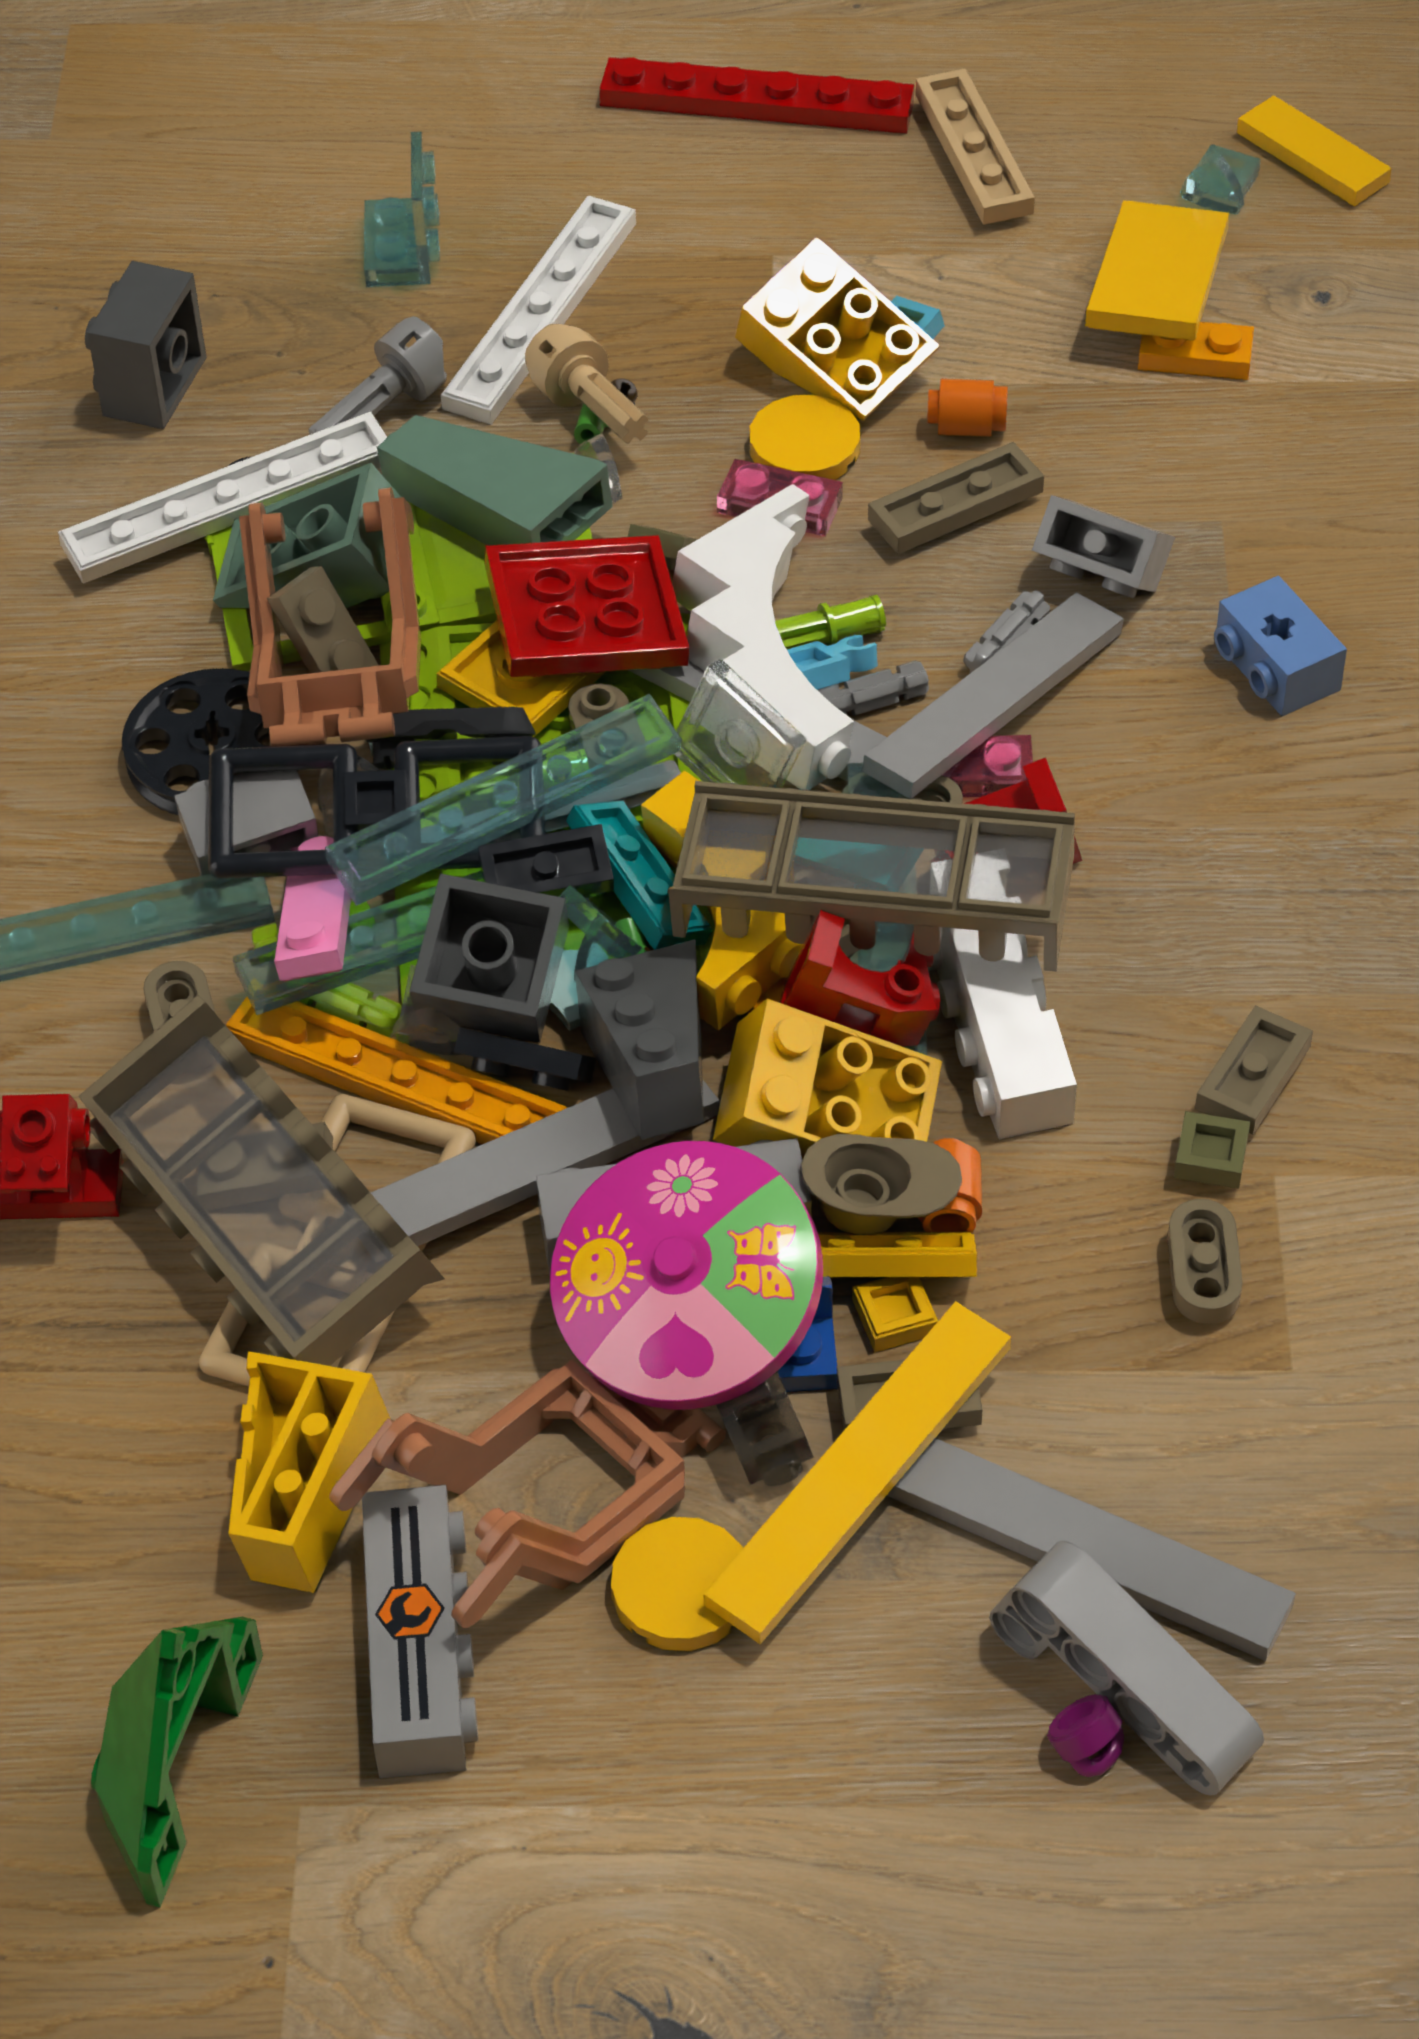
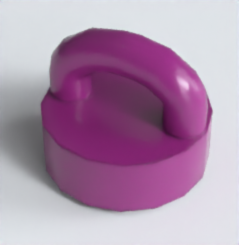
[1047,1694,1124,1778]

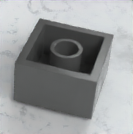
[85,261,207,429]
[409,874,569,1043]

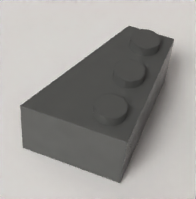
[575,939,704,1140]

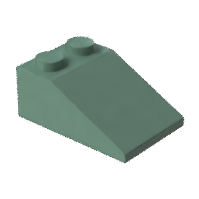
[213,462,412,608]

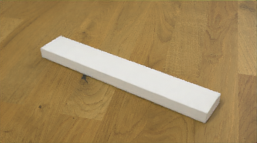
[441,196,636,425]
[58,411,387,584]

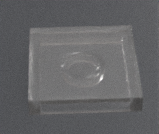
[668,659,807,788]

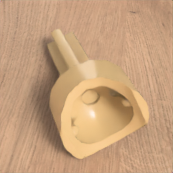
[525,324,649,444]

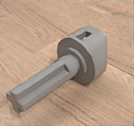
[309,316,447,434]

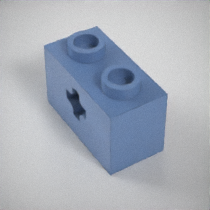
[1214,575,1347,716]

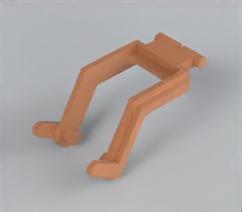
[239,487,421,747]
[329,1360,726,1628]

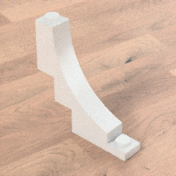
[672,484,854,790]

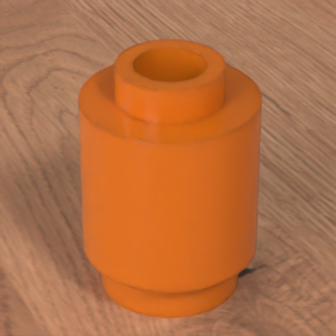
[927,378,1008,437]
[918,1138,982,1233]

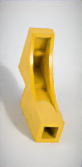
[641,770,804,1031]

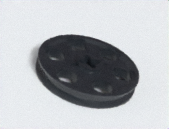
[122,668,298,816]

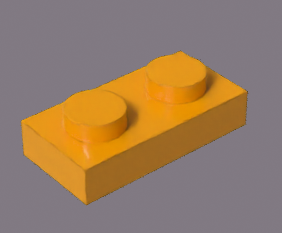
[1138,322,1254,380]

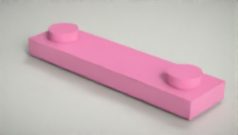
[274,836,354,982]

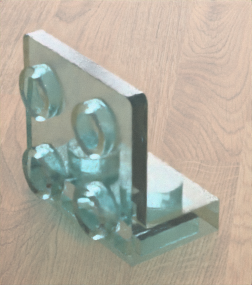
[364,131,440,287]

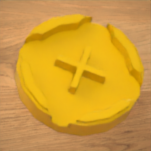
[750,395,860,486]
[611,1517,743,1651]

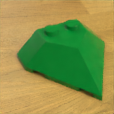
[91,1617,263,1908]

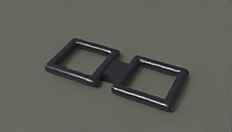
[208,736,546,879]

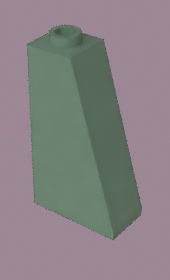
[377,415,613,546]

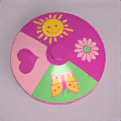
[550,1141,823,1410]

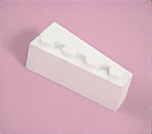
[928,850,1077,1140]

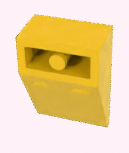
[735,238,939,421]
[713,998,942,1160]

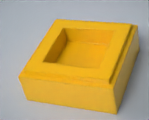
[852,1277,938,1353]

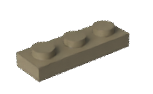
[868,442,1044,554]

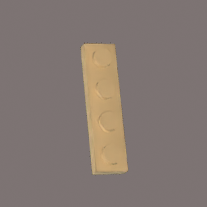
[916,68,1035,225]

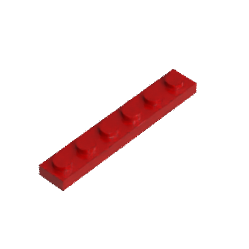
[599,57,914,134]

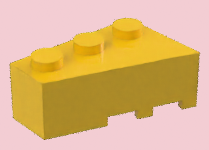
[228,1351,391,1593]

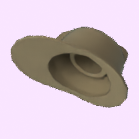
[801,1134,962,1235]

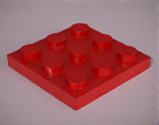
[485,535,690,678]

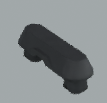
[367,707,536,769]

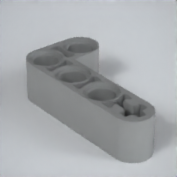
[989,1541,1264,1796]

